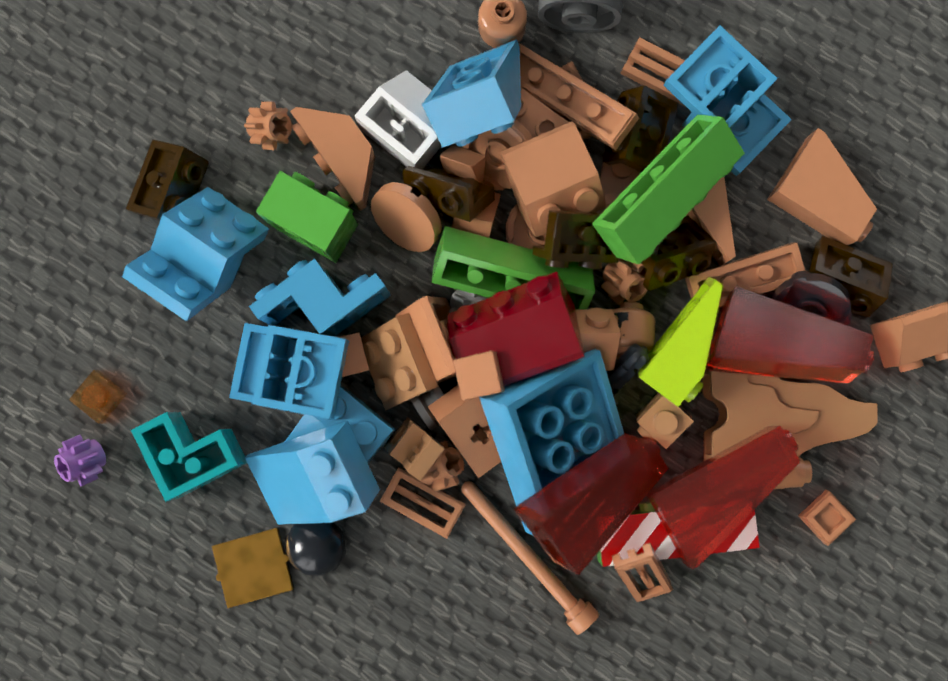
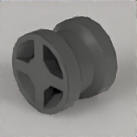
[411,385,444,431]

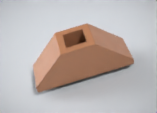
[290,107,375,211]

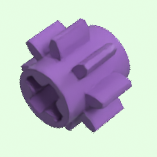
[54,435,106,486]

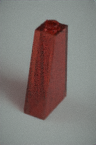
[705,286,874,383]
[645,425,801,569]
[514,433,669,575]

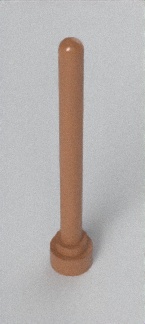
[461,481,600,635]

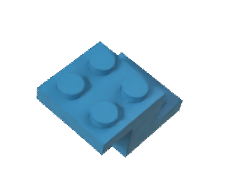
[663,25,792,176]
[122,187,269,321]
[249,259,391,337]
[229,323,349,419]

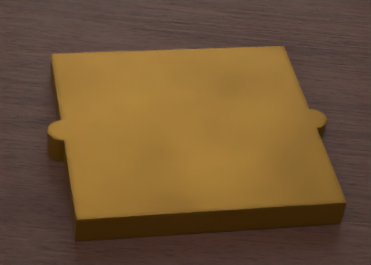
[212,527,294,608]

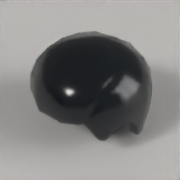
[286,522,346,576]

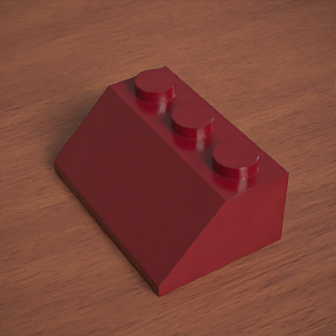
[448,271,585,386]

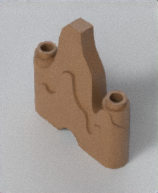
[702,339,878,492]

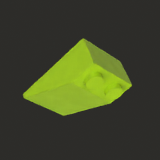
[638,277,723,407]

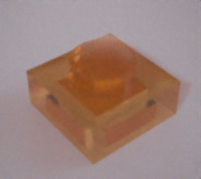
[69,370,127,424]

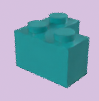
[131,412,247,502]

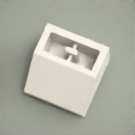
[355,70,441,169]

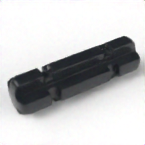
[606,344,650,397]

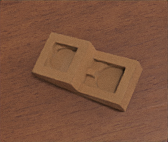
[385,417,445,481]

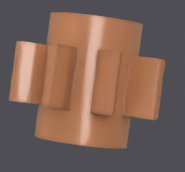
[244,102,293,150]
[601,258,647,305]
[421,441,464,492]

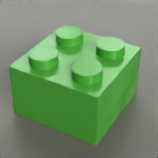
[256,171,358,263]

